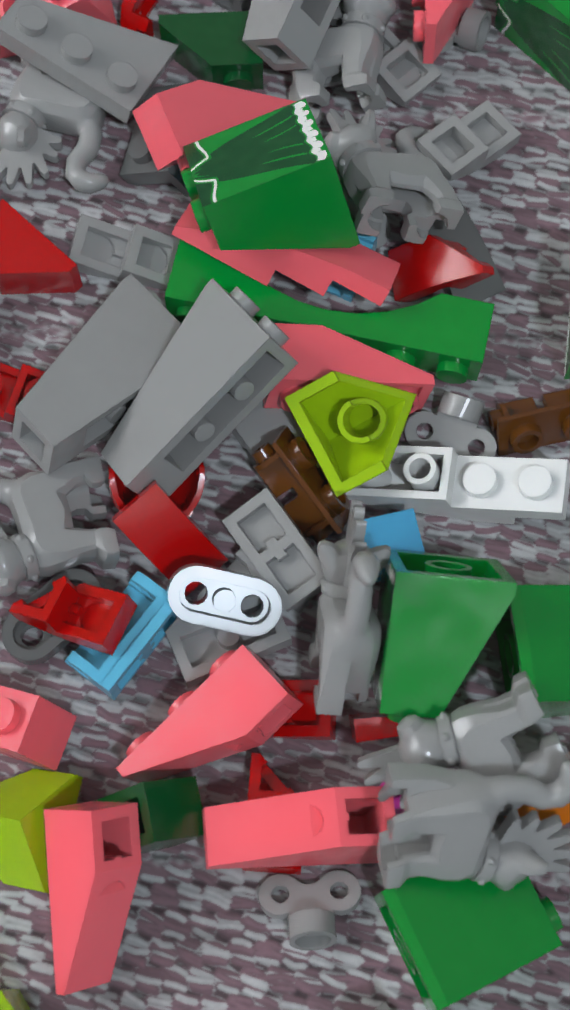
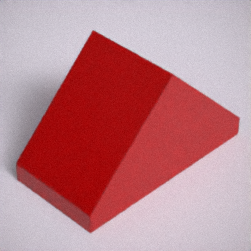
[0,199,83,295]

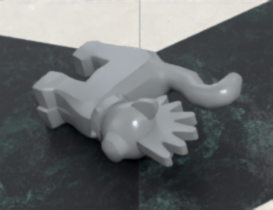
[289,0,397,124]
[0,58,109,194]
[324,108,464,244]
[0,457,120,597]
[308,500,391,716]
[357,671,570,816]
[377,760,570,891]

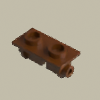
[487,389,570,456]
[251,426,350,543]

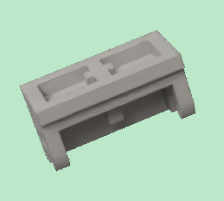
[222,487,324,612]

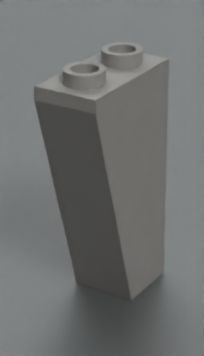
[242,0,340,71]
[11,274,181,475]
[101,278,298,496]

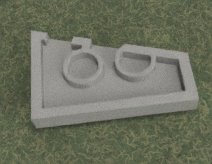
[0,0,179,123]

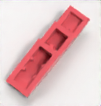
[171,204,401,307]

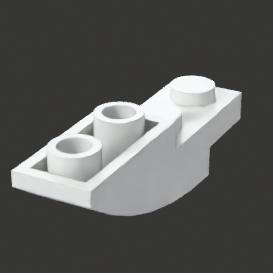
[345,445,570,524]

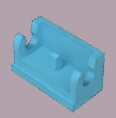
[65,571,178,700]

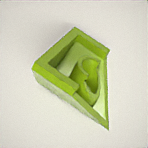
[284,371,417,497]
[0,769,83,894]

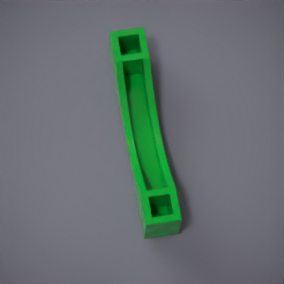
[165,239,495,384]

